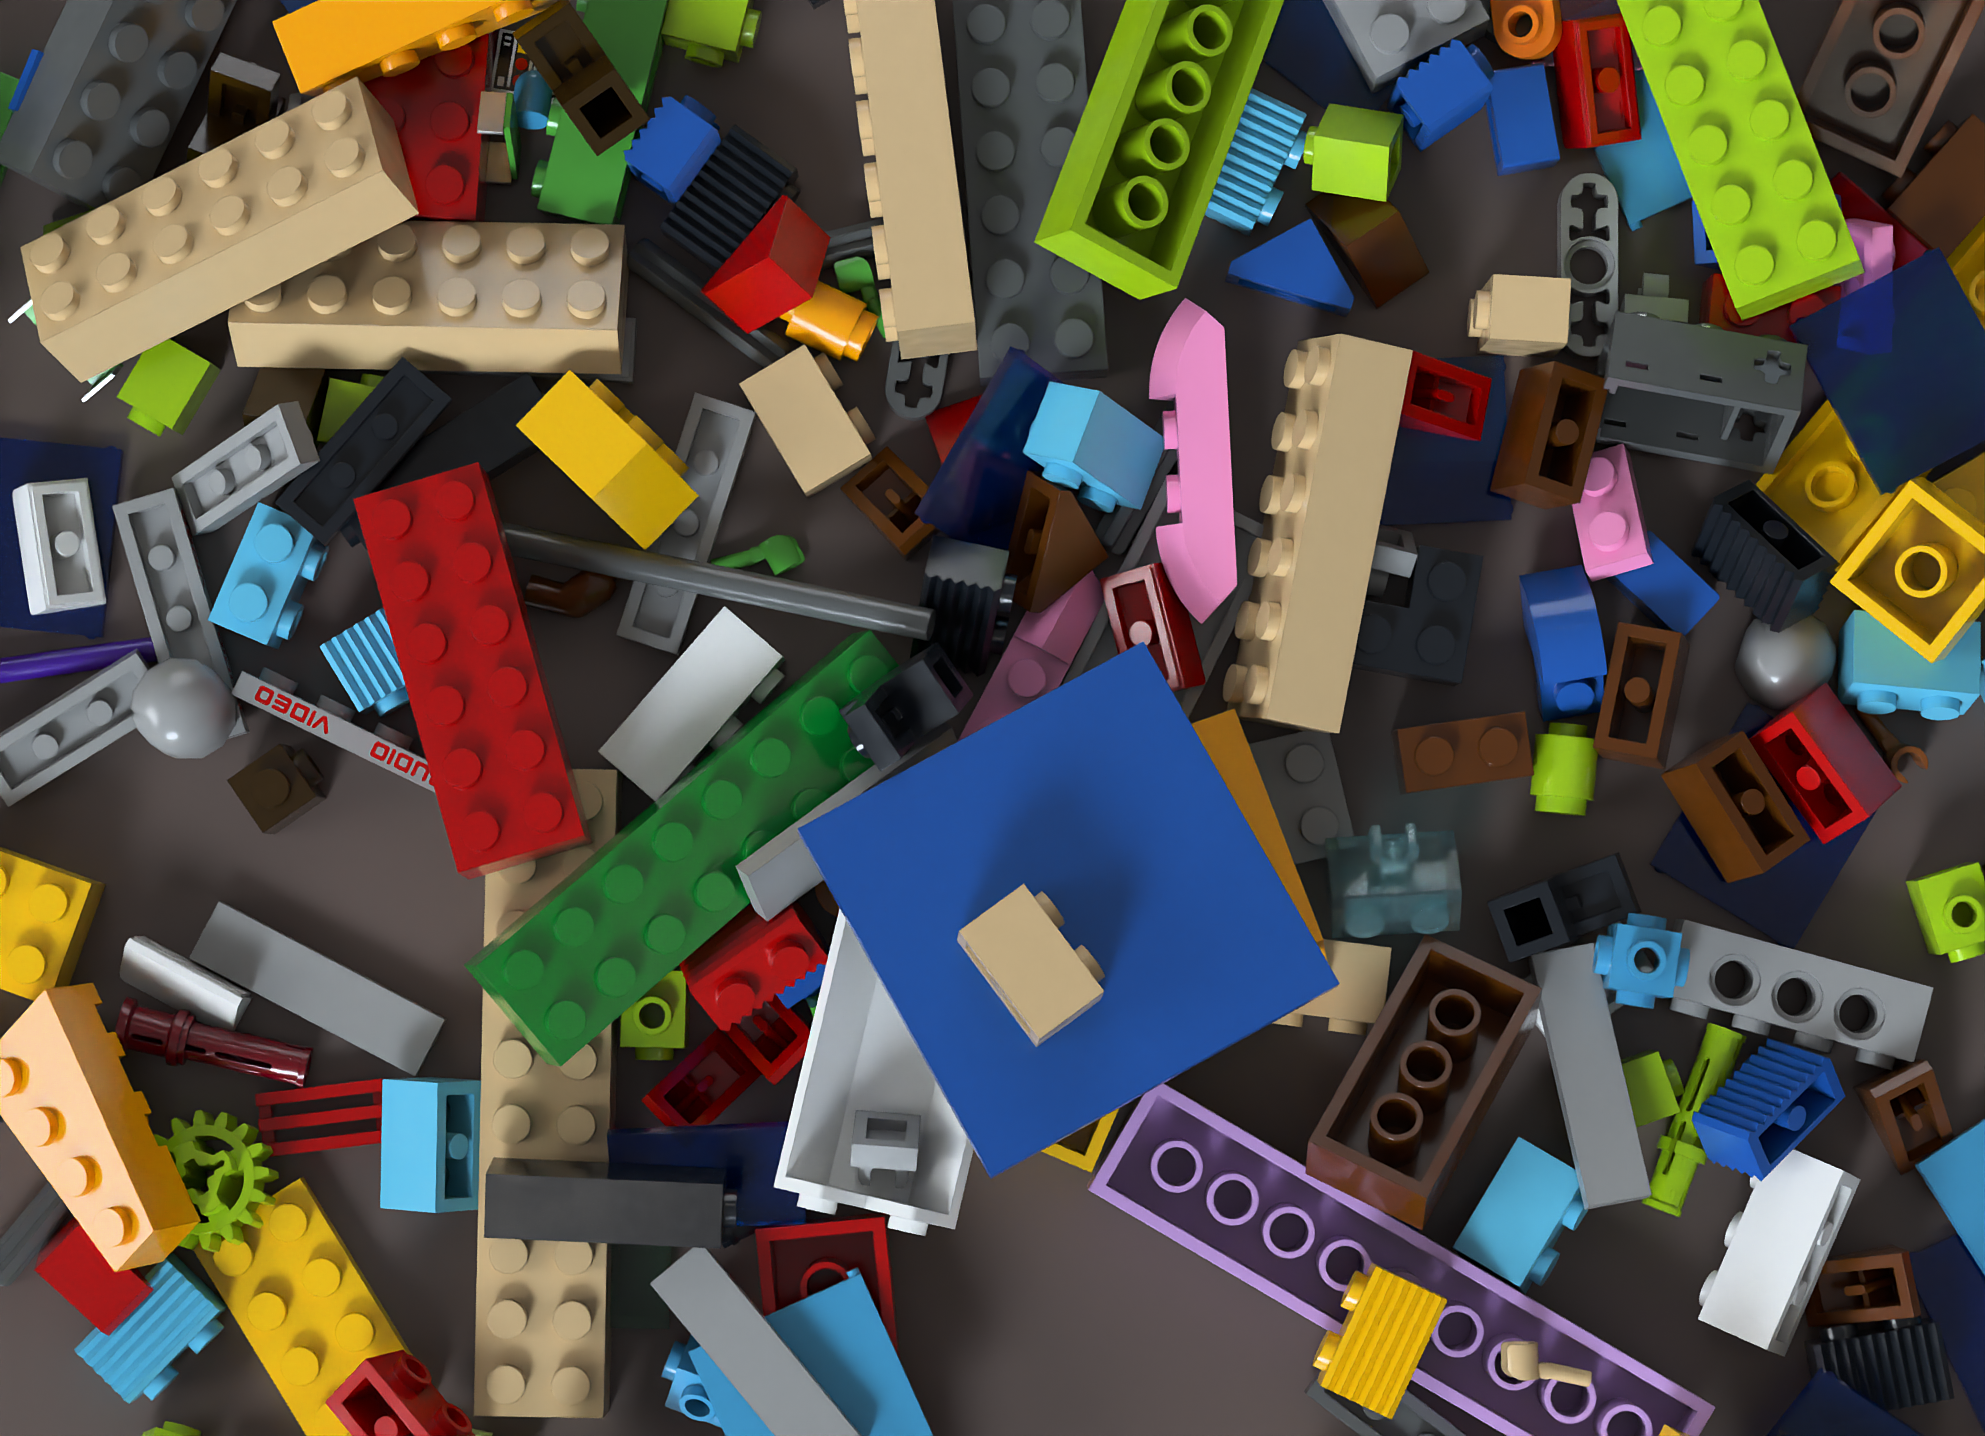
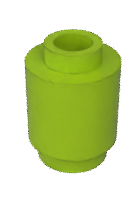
[1530,722,1598,816]

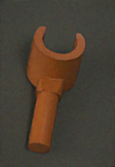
[1854,708,1928,784]

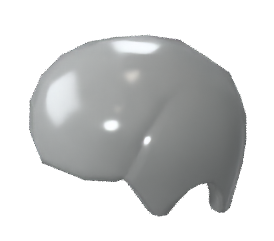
[1735,615,1836,710]
[131,658,236,759]

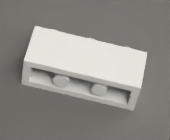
[598,606,785,801]
[1698,1149,1861,1357]

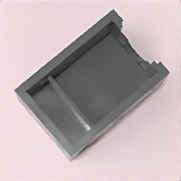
[1593,311,1808,475]

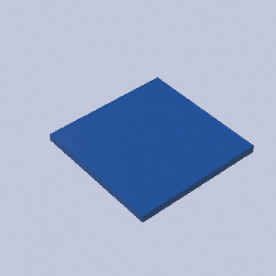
[797,641,1340,1179]

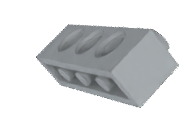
[1669,919,1934,1070]

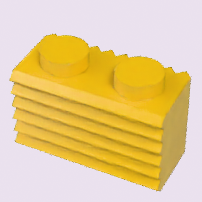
[1312,1262,1447,1419]

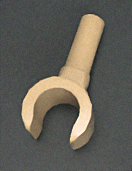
[1501,1341,1592,1387]

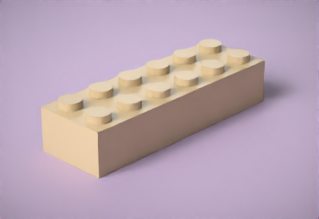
[843,0,977,360]
[20,76,419,383]
[228,220,629,374]
[1223,334,1413,734]

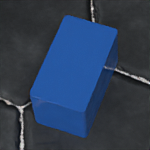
[1485,62,1560,176]
[1606,531,1720,636]

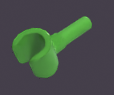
[834,256,885,339]
[711,535,805,576]

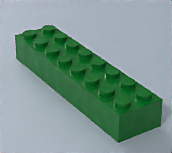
[464,630,899,1067]

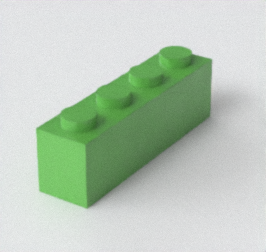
[531,0,669,225]

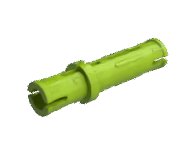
[1641,1023,1747,1217]

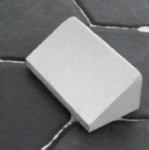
[12,478,106,615]
[119,936,253,1031]

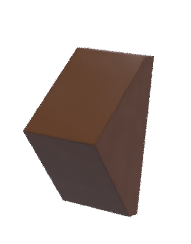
[1305,192,1429,309]
[840,446,953,562]
[1006,470,1109,613]
[1853,1059,1955,1175]
[1805,1245,1921,1327]

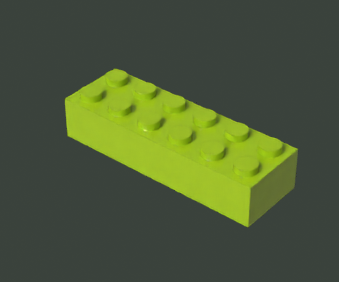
[1034,0,1284,300]
[1616,0,1865,321]

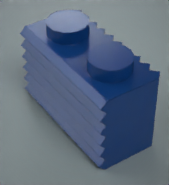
[1387,39,1494,152]
[624,95,722,207]
[1692,1038,1845,1181]

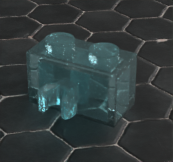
[1325,823,1462,938]

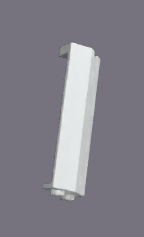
[774,908,974,1236]

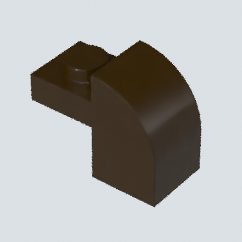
[512,0,650,156]
[187,52,286,162]

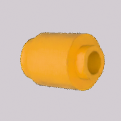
[779,280,879,362]

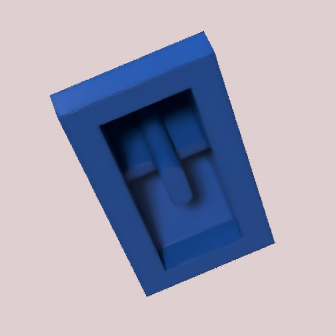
[1225,218,1354,317]

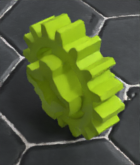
[154,1110,279,1252]

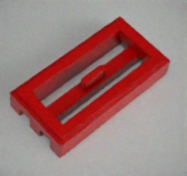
[255,1078,385,1157]

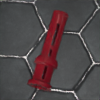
[115,997,313,1088]

